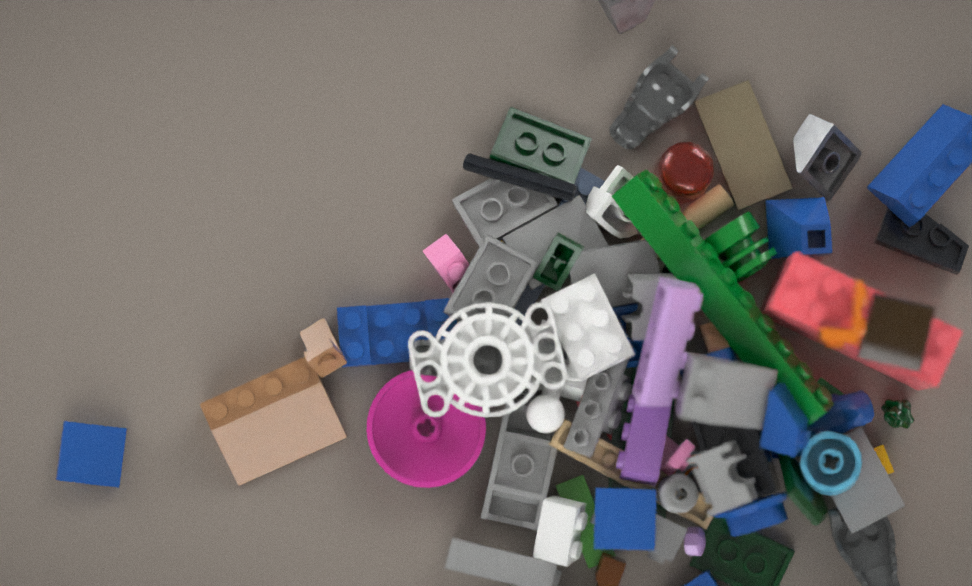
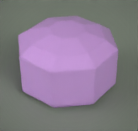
[684,527,706,556]

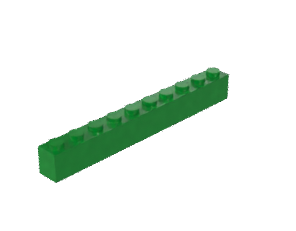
[611,169,835,427]

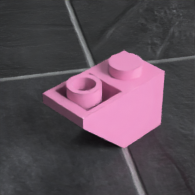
[423,234,470,293]

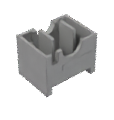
[622,273,678,340]
[686,440,758,517]

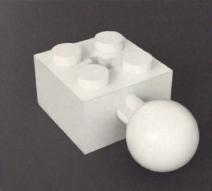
[526,319,587,433]

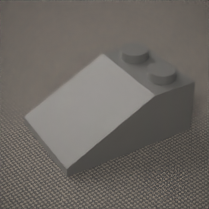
[675,352,778,429]

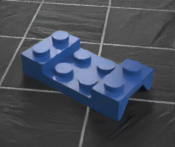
[337,298,457,368]

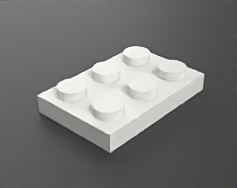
[541,273,635,381]

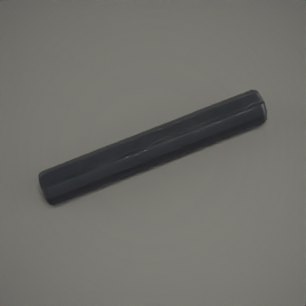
[463,153,577,201]

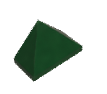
[532,232,584,292]

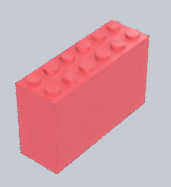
[760,252,963,391]

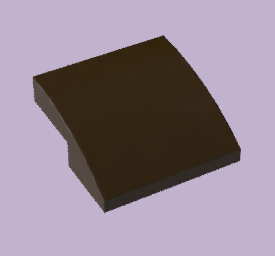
[858,293,935,372]

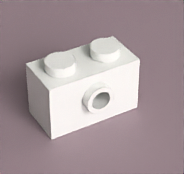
[533,495,588,566]

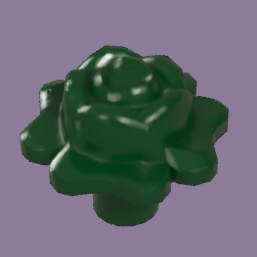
[881,399,915,429]

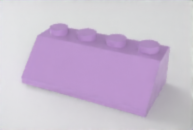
[632,276,702,407]

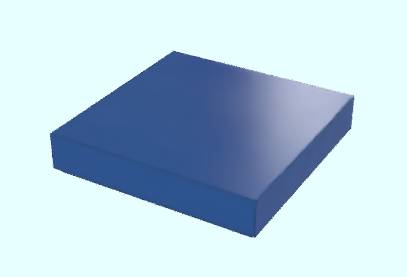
[594,488,656,550]

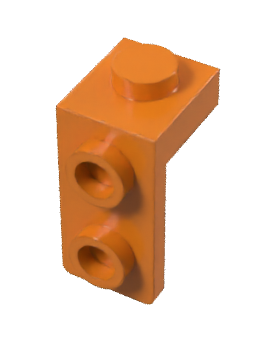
[818,280,868,348]

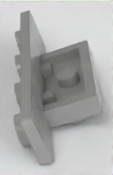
[564,344,633,457]

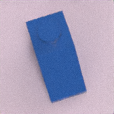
[760,383,810,457]

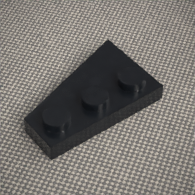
[874,207,969,275]

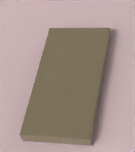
[693,80,793,211]

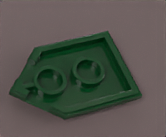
[777,452,829,526]

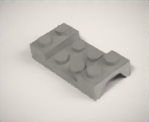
[481,403,557,530]

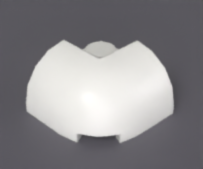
[586,165,641,239]

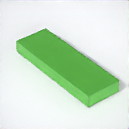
[555,475,616,569]

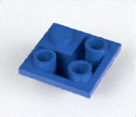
[765,197,833,259]

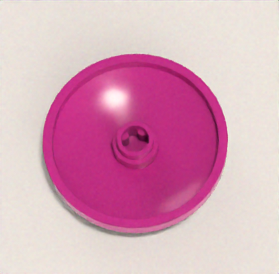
[367,370,486,488]

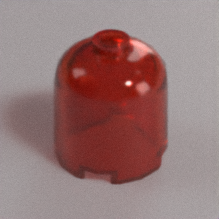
[654,141,714,204]

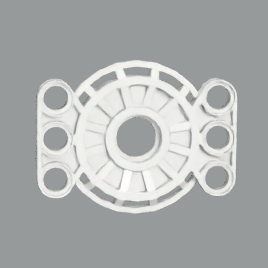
[408,303,567,417]

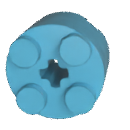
[800,431,862,495]

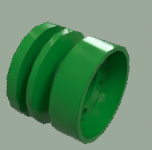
[704,211,777,282]

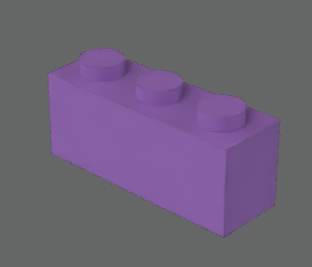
[616,394,673,486]

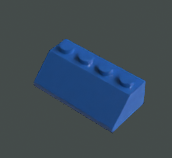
[866,104,972,227]

